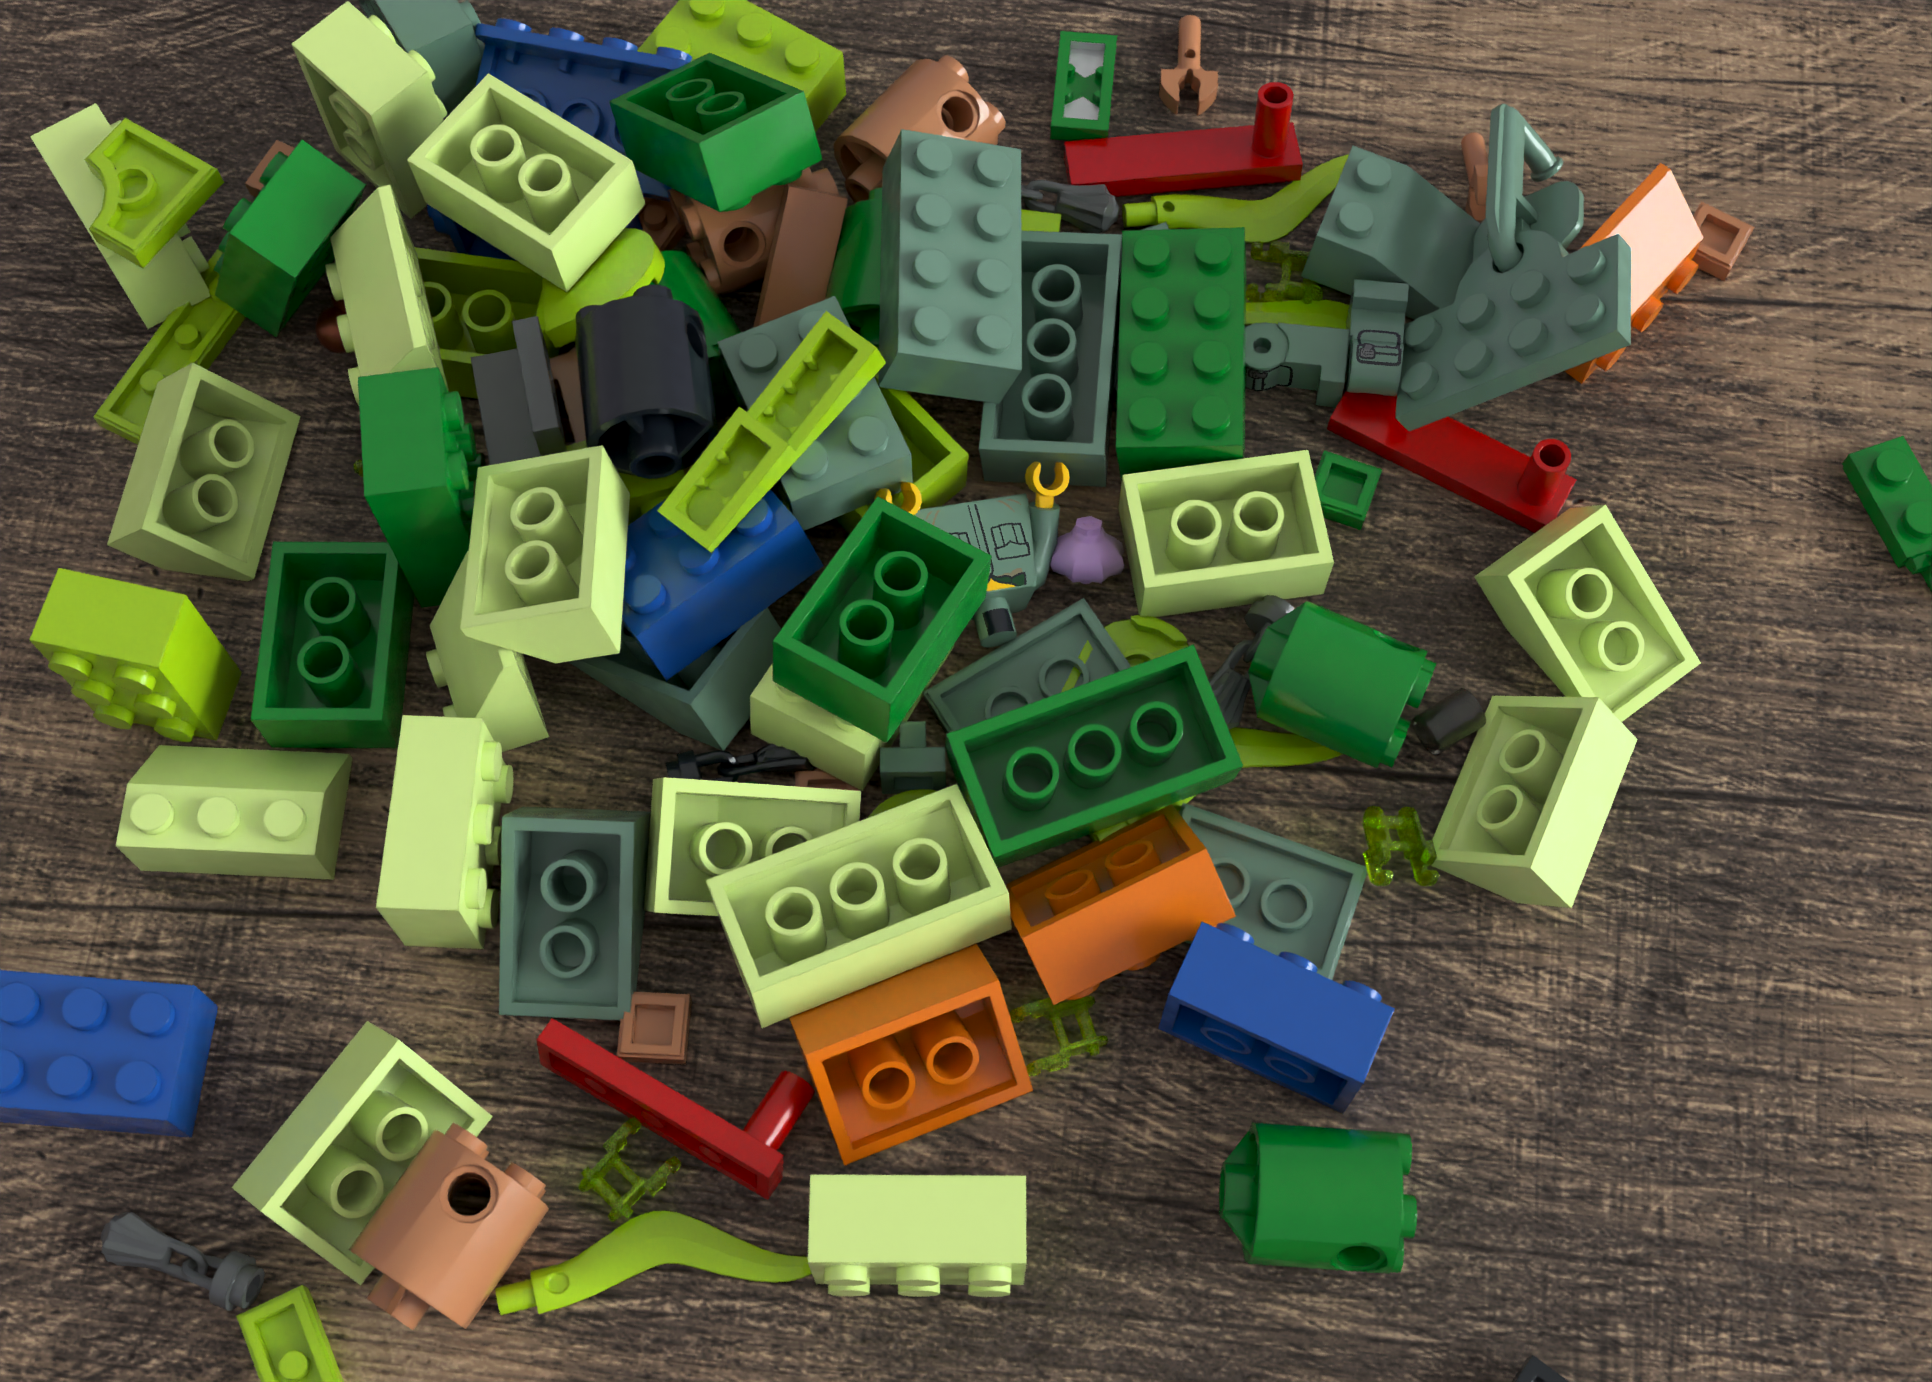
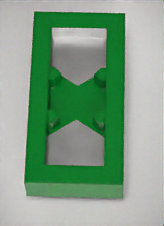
[1050,31,1117,141]

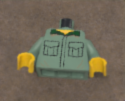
[874,461,1070,648]

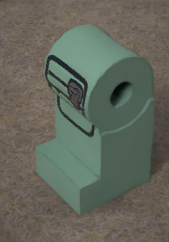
[1346,279,1409,397]
[1245,322,1349,407]

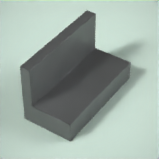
[471,316,567,465]

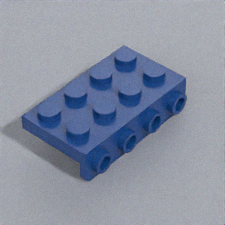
[475,18,692,202]

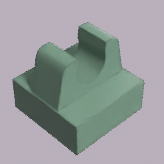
[880,721,946,794]

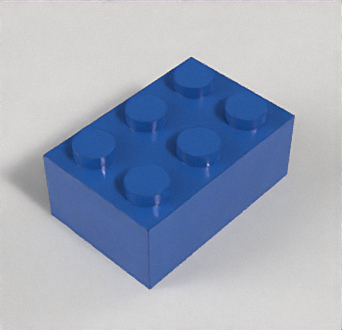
[622,490,824,680]
[1158,922,1395,1114]
[0,970,218,1138]

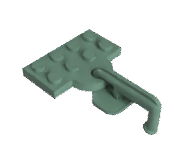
[1395,104,1631,431]

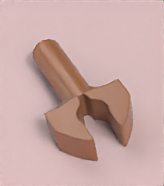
[1159,15,1218,116]
[1461,132,1488,223]

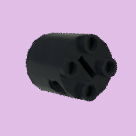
[575,285,718,479]

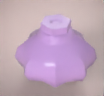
[1050,516,1124,584]

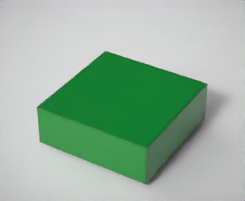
[1314,450,1382,530]

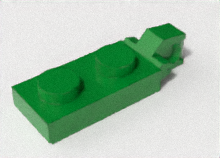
[1842,436,1932,593]

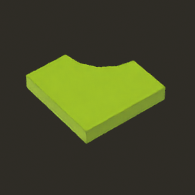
[84,118,224,268]

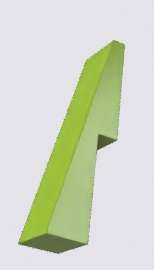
[657,311,886,553]

